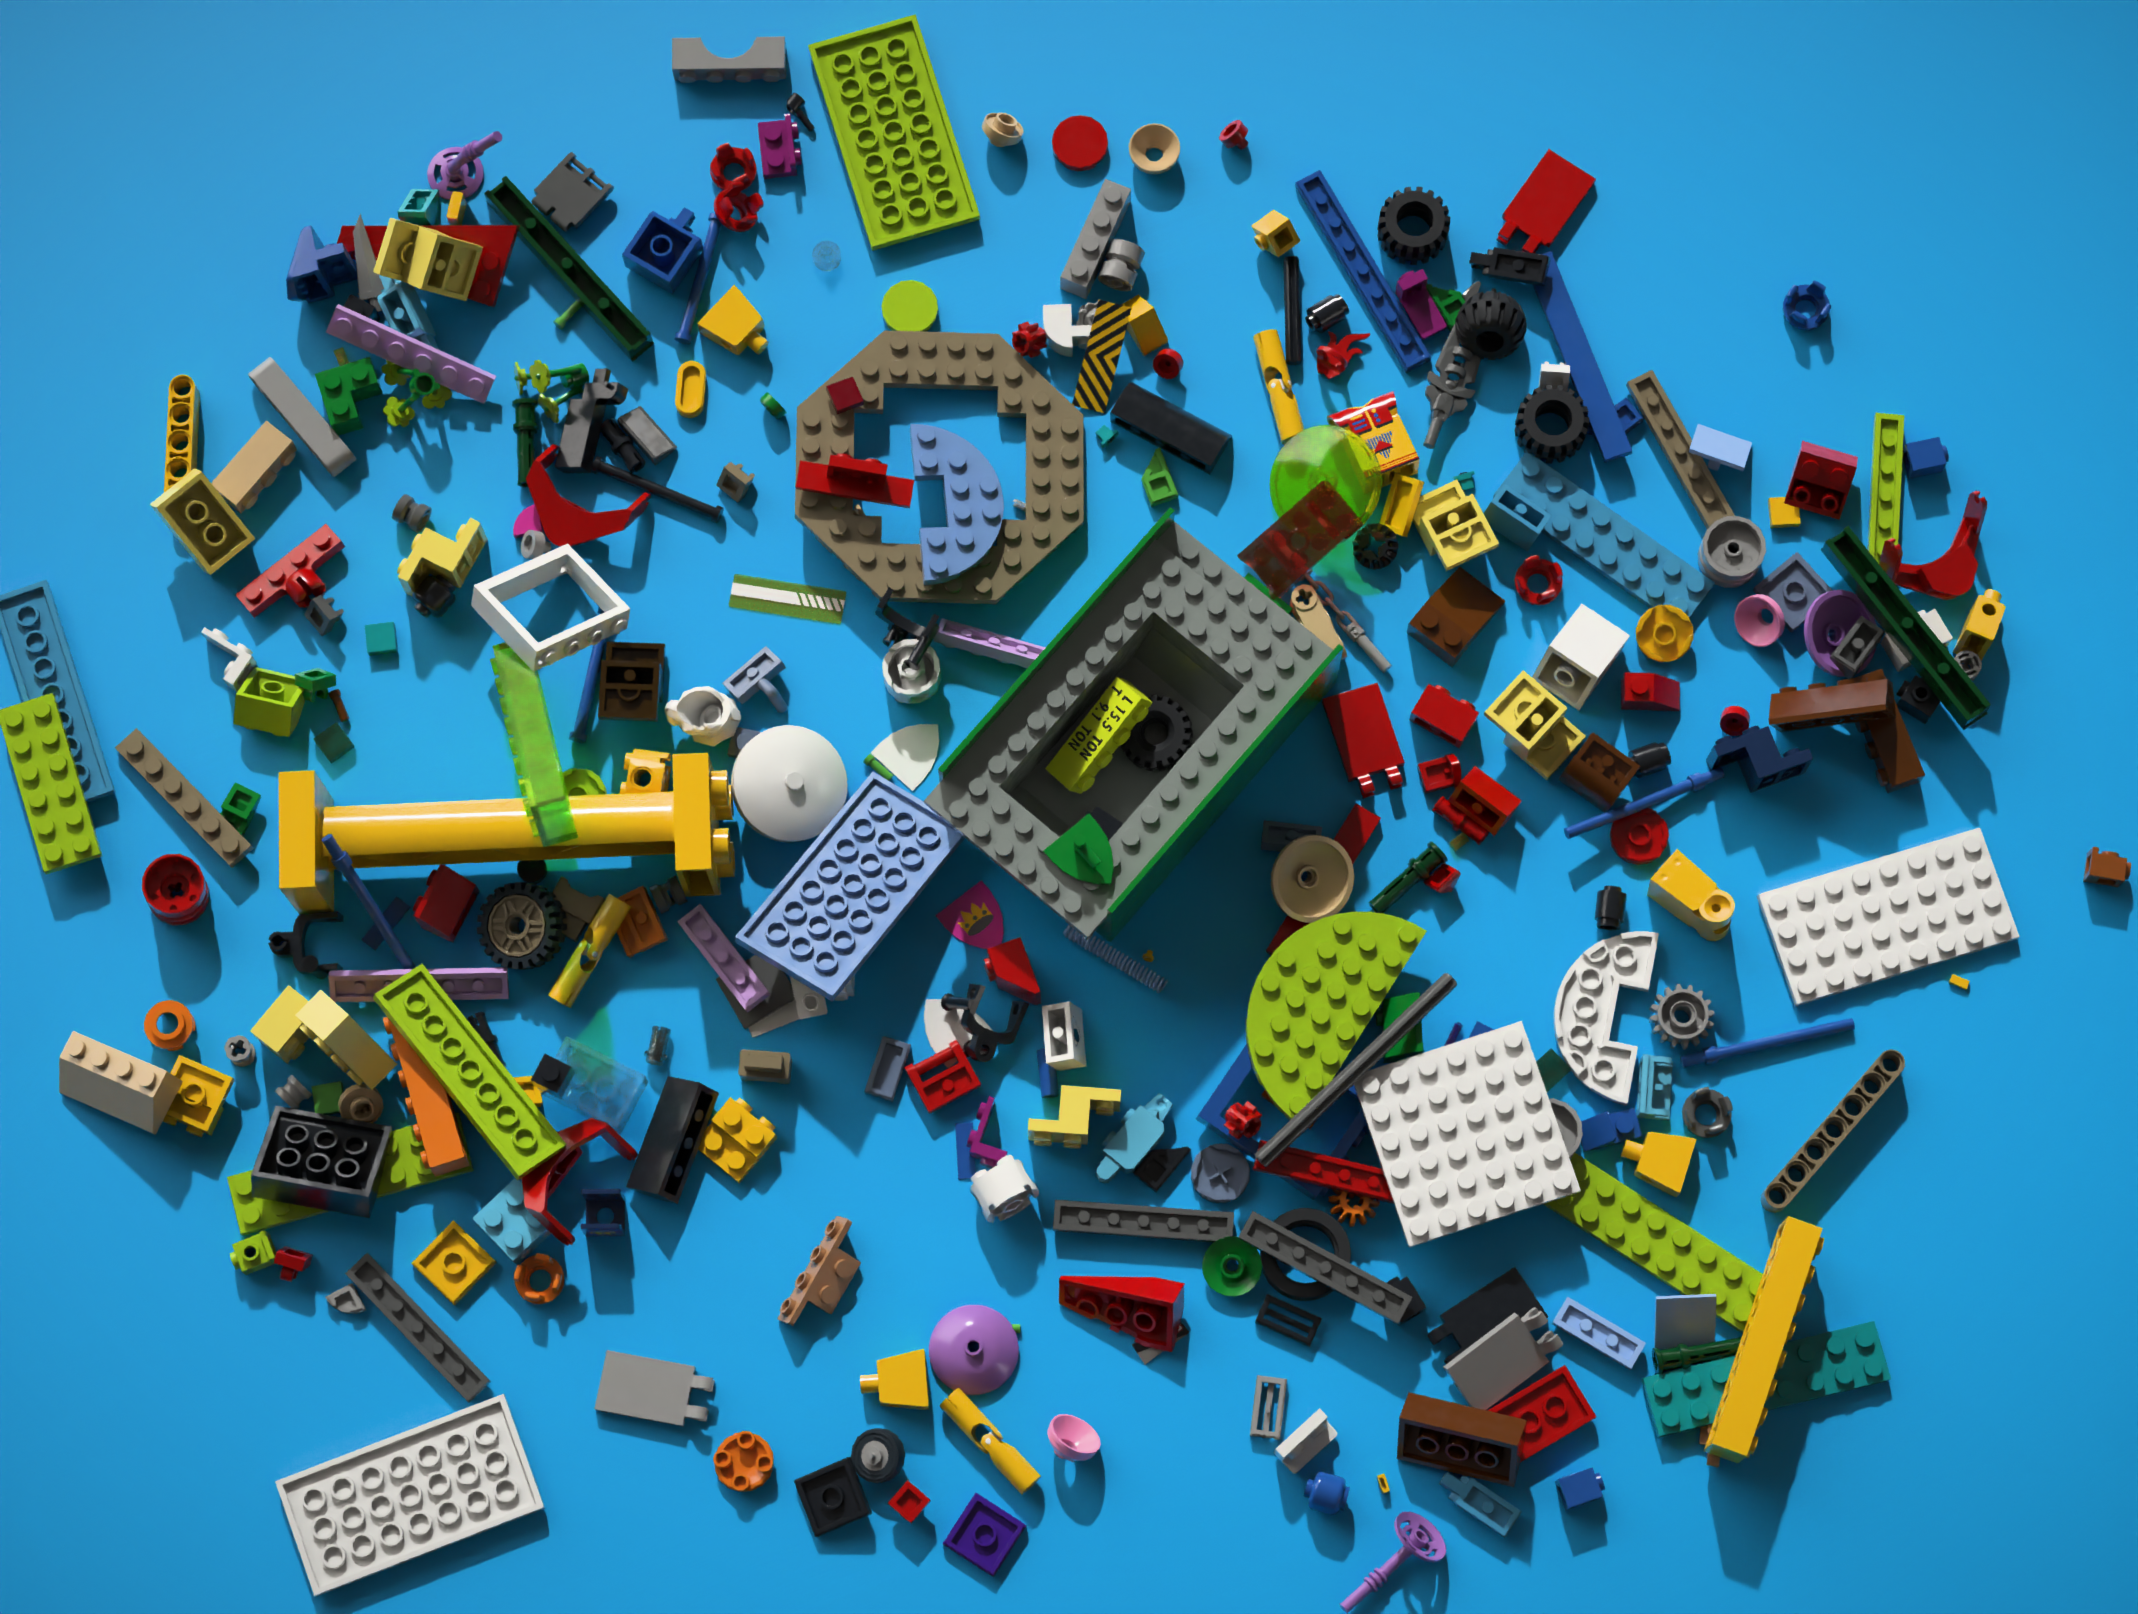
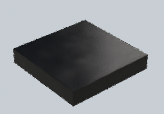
[794,1457,872,1537]

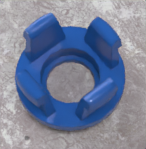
[1783,280,1831,330]

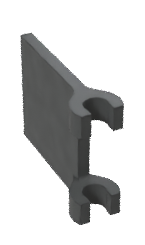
[716,955,795,1030]

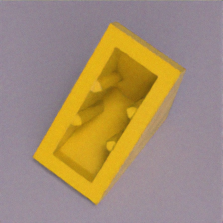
[1121,294,1168,356]

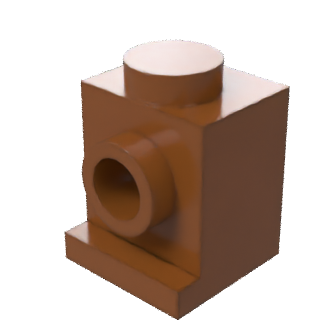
[2083,847,2131,887]

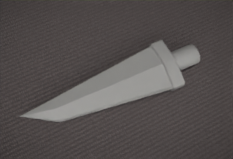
[353,214,384,312]

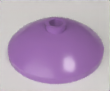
[1804,590,1876,677]
[929,1305,1019,1395]

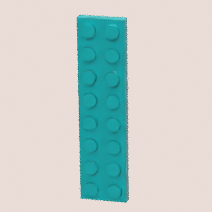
[1641,1321,1891,1438]

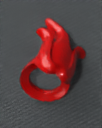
[1316,331,1370,379]

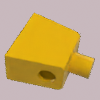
[697,285,769,355]
[1953,589,2006,661]
[1621,1132,1697,1197]
[860,1349,929,1410]

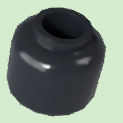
[412,574,456,618]

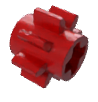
[1012,322,1047,358]
[1224,1101,1262,1140]

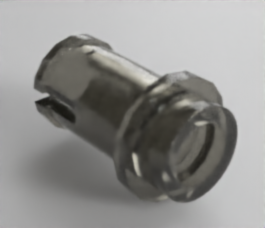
[644,1026,671,1066]

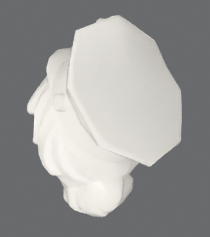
[664,686,741,747]

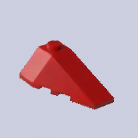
[1059,1276,1185,1352]

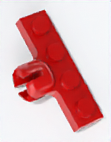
[235,524,345,618]

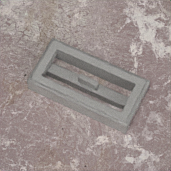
[1250,1375,1287,1440]

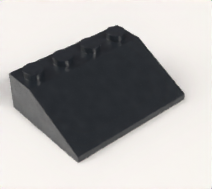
[251,1106,392,1218]

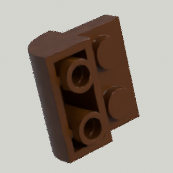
[1559,732,1641,812]

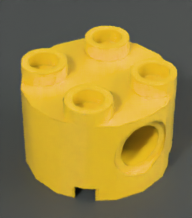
[620,748,671,794]

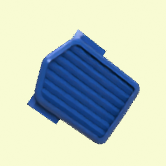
[286,225,357,304]

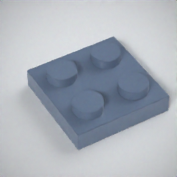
[1753,552,1833,633]

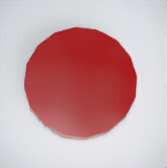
[1052,115,1108,171]
[1609,808,1669,865]

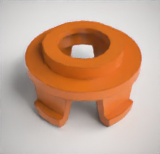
[144,1000,196,1051]
[514,1253,565,1304]

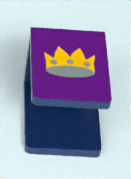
[581,1189,625,1237]

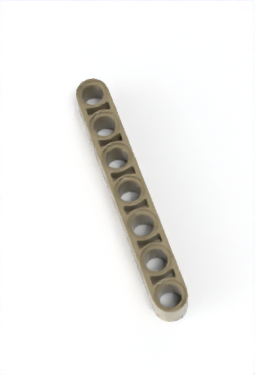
[1761,1049,1905,1213]

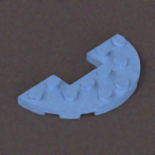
[909,424,1004,585]

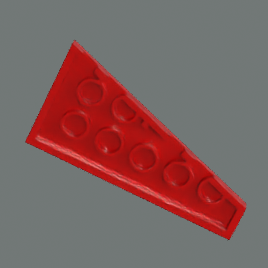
[337,225,520,307]

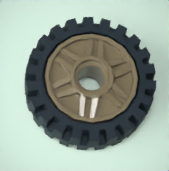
[477,882,567,970]

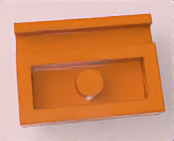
[617,886,668,958]

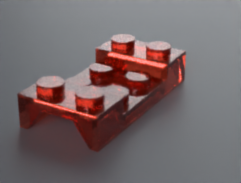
[1237,480,1364,600]

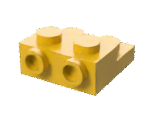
[163,1055,235,1138]
[698,1097,777,1183]

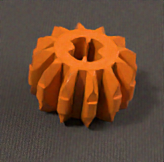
[1328,1189,1380,1227]

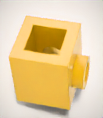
[1251,210,1300,257]

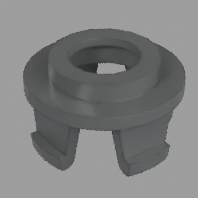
[1682,1087,1733,1138]

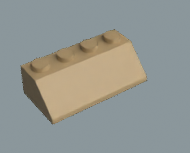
[59,1031,183,1135]

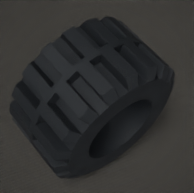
[1377,187,1450,265]
[1514,384,1589,464]

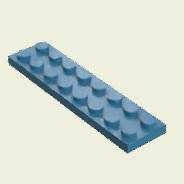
[1493,451,1715,618]
[0,580,116,803]

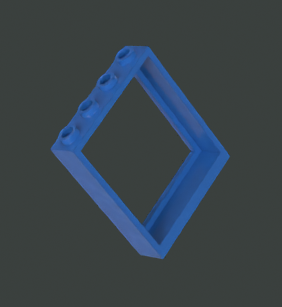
[1196,1044,1366,1200]

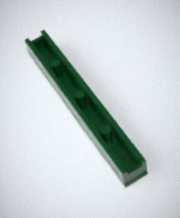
[484,176,654,362]
[1821,526,1991,730]

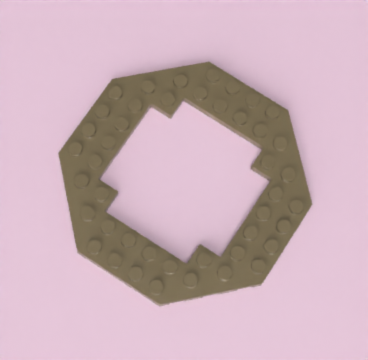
[795,330,1084,604]

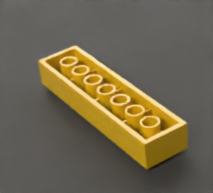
[1704,1216,1824,1463]

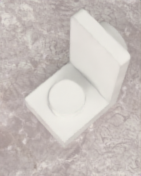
[201,628,257,692]
[790,976,828,1019]

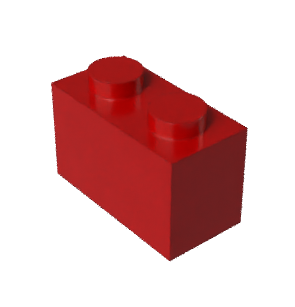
[1409,684,1479,749]
[1448,766,1521,836]

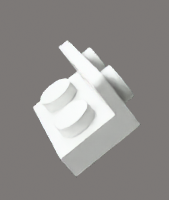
[1274,1408,1338,1474]

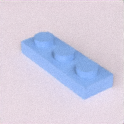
[1552,1297,1646,1370]

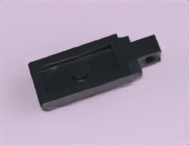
[1469,247,1551,286]

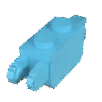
[377,275,439,350]
[1096,1093,1173,1184]

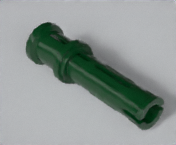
[512,398,539,487]
[1368,841,1448,913]
[1652,1337,1741,1374]

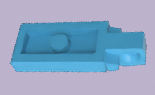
[1439,1472,1521,1538]

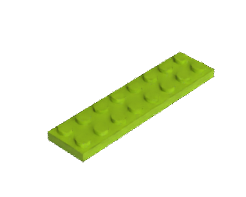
[373,964,566,1181]
[227,1113,474,1235]
[1543,1153,1763,1334]

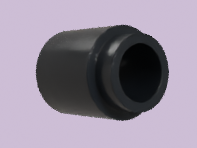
[1305,294,1349,333]
[1628,742,1671,779]
[1594,886,1627,930]

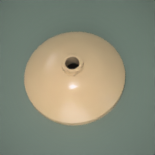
[1271,835,1354,923]

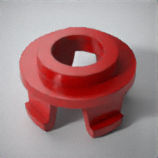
[710,143,757,191]
[714,182,764,232]
[1514,555,1563,605]

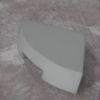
[325,1283,367,1314]

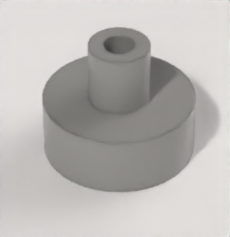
[521,530,551,559]

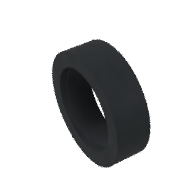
[1260,1208,1351,1301]

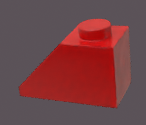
[1621,672,1680,711]

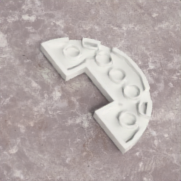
[1554,931,1659,1106]

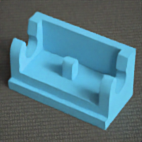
[1636,1054,1673,1121]

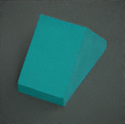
[397,189,439,225]

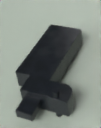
[555,368,628,473]

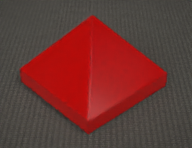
[1423,863,1461,893]

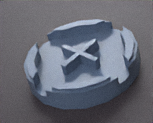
[1191,1144,1250,1203]

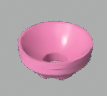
[1734,594,1785,647]
[1047,1414,1101,1462]

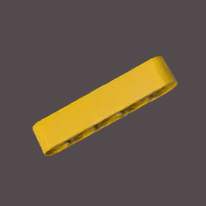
[164,374,200,493]

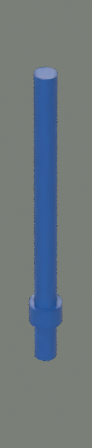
[1564,767,1725,839]
[322,834,416,969]
[1680,1018,1855,1068]

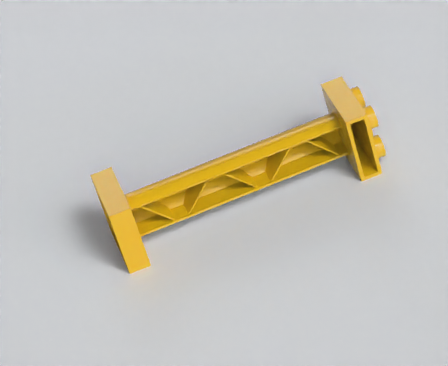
[279,753,735,914]

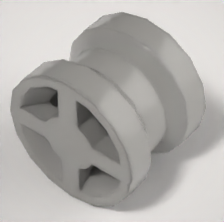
[275,1075,312,1109]

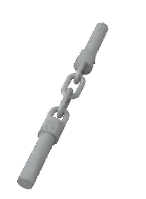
[1265,529,1392,673]

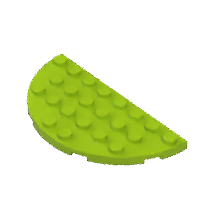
[1246,912,1427,1120]

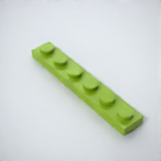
[1867,413,1904,564]

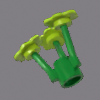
[381,360,452,427]
[514,360,589,423]

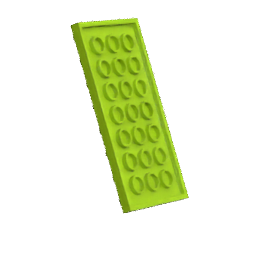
[808,14,980,251]

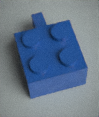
[622,207,703,294]

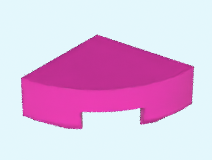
[513,504,543,538]

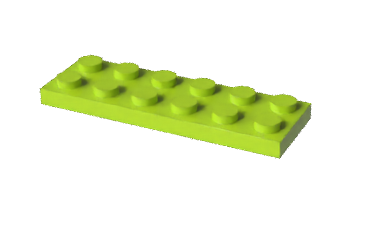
[0,693,103,875]

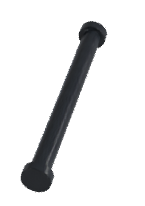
[591,456,724,523]

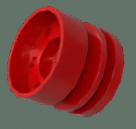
[142,854,209,926]

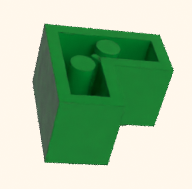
[315,357,383,436]

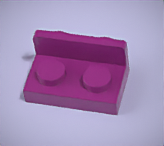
[758,113,802,179]

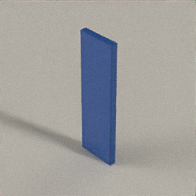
[362,897,411,951]
[955,1122,976,1179]

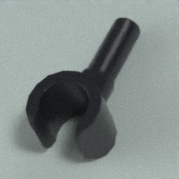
[786,93,815,132]

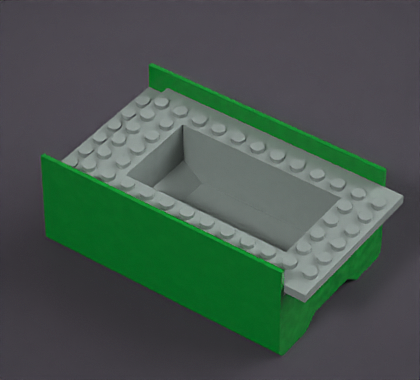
[924,507,1344,942]

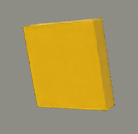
[411,1220,497,1306]

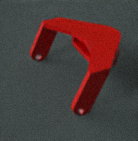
[526,444,651,546]
[1879,490,1987,600]
[522,1118,638,1246]

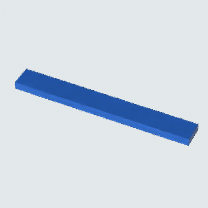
[1295,170,1432,373]
[1532,251,1632,463]

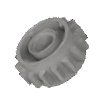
[1649,984,1715,1050]

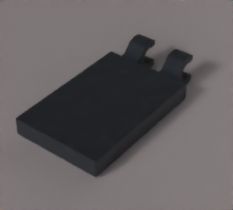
[1427,1267,1548,1364]

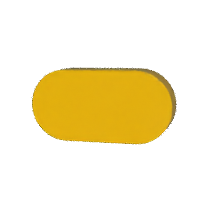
[675,361,707,418]

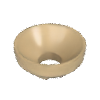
[1129,123,1180,174]

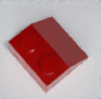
[984,937,1041,1005]

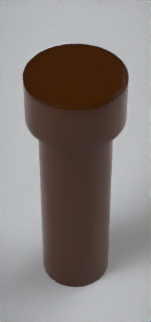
[328,689,349,722]

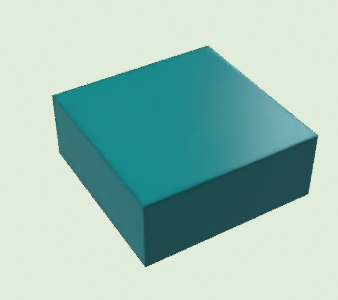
[365,622,398,656]

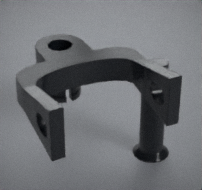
[875,587,940,670]
[268,911,344,979]
[941,984,1029,1062]

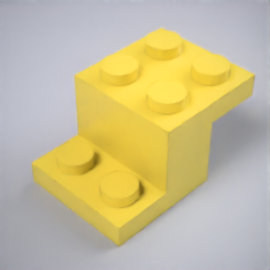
[373,218,483,301]
[1412,480,1499,571]
[397,518,488,597]
[1484,670,1586,780]
[1028,1085,1121,1149]

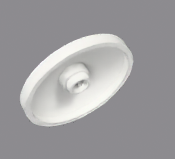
[731,725,848,843]

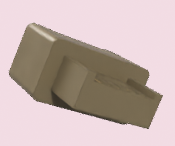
[553,876,605,943]
[738,1049,792,1084]

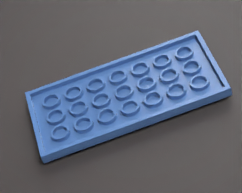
[735,771,965,1002]

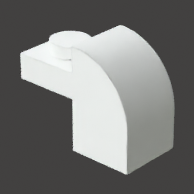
[1043,304,1092,357]

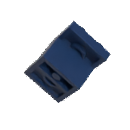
[1706,726,1813,793]

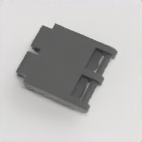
[531,152,614,232]

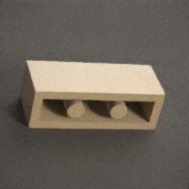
[211,420,297,514]

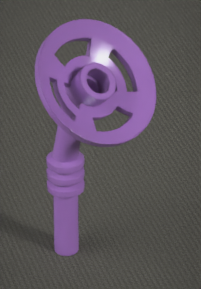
[427,131,502,200]
[1339,1512,1446,1614]

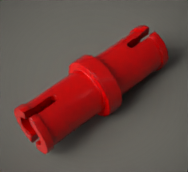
[1432,796,1489,845]

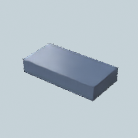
[864,1036,911,1102]

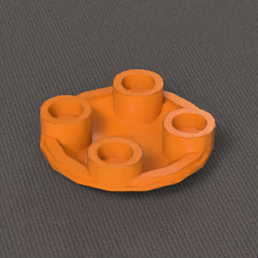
[713,1431,774,1492]

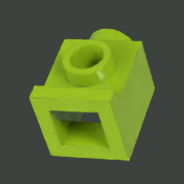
[230,1230,276,1275]

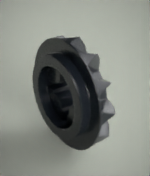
[1352,523,1398,570]

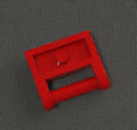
[904,1040,981,1114]

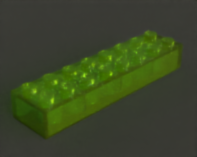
[490,642,578,847]

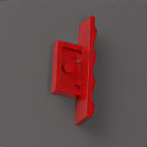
[795,454,914,509]

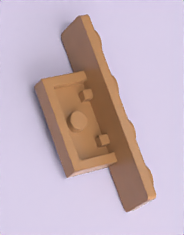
[778,1216,861,1326]

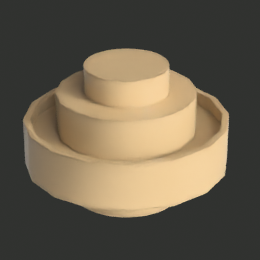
[982,112,1024,147]
[338,1083,383,1123]

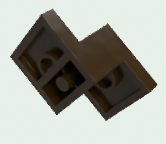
[598,642,666,722]

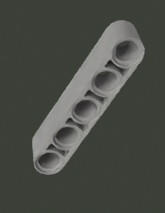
[248,357,357,477]

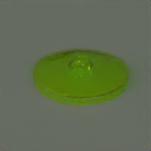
[1269,425,1382,541]

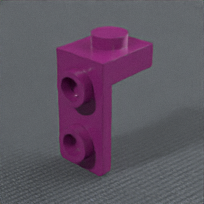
[1395,269,1447,340]
[966,1096,1008,1169]

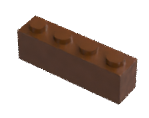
[1852,669,1925,793]

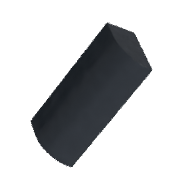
[1110,382,1232,475]
[626,1076,719,1204]

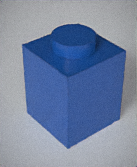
[1902,437,1949,479]
[1555,1467,1605,1511]

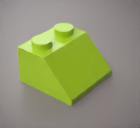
[233,667,305,737]

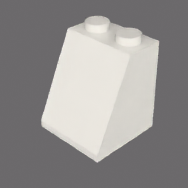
[1532,604,1630,710]

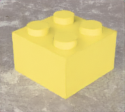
[250,985,309,1064]

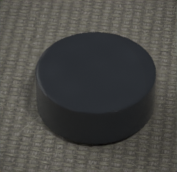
[517,860,547,884]

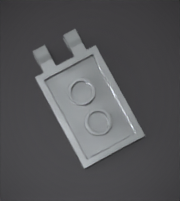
[1443,1307,1563,1410]
[594,1350,715,1427]

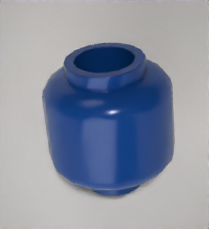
[1304,1472,1350,1515]

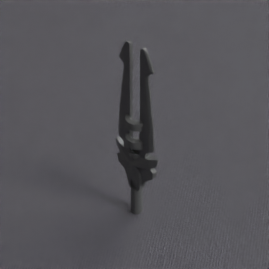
[1423,281,1497,449]

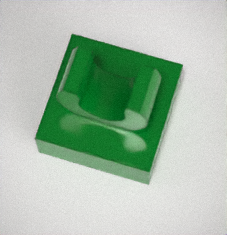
[295,668,336,702]

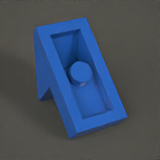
[1581,1108,1642,1152]

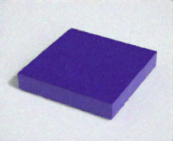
[943,1492,1027,1577]

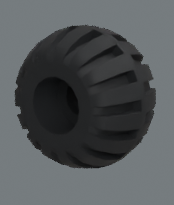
[1455,291,1527,360]

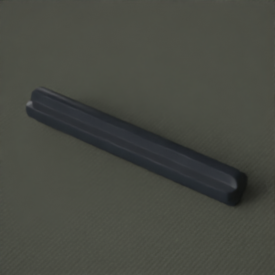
[1284,256,1301,365]

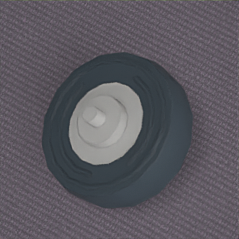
[851,1428,905,1483]

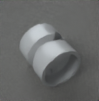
[1098,239,1145,292]

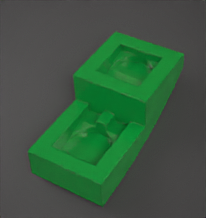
[220,782,261,836]

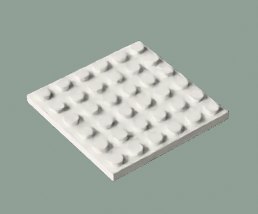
[1354,1021,1581,1248]

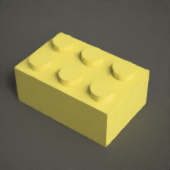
[150,469,255,575]
[295,990,397,1090]

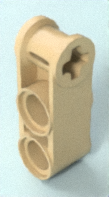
[1290,584,1347,660]

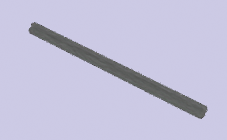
[1255,973,1457,1167]

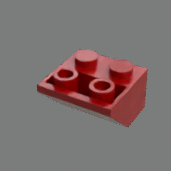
[1784,441,1858,520]
[413,863,480,943]

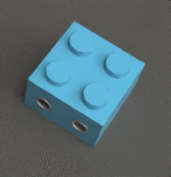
[472,1178,559,1265]

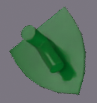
[1043,814,1114,884]

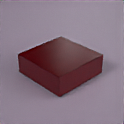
[826,376,864,414]

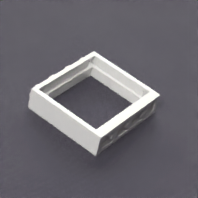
[471,544,630,672]

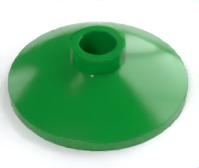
[1202,1236,1262,1296]

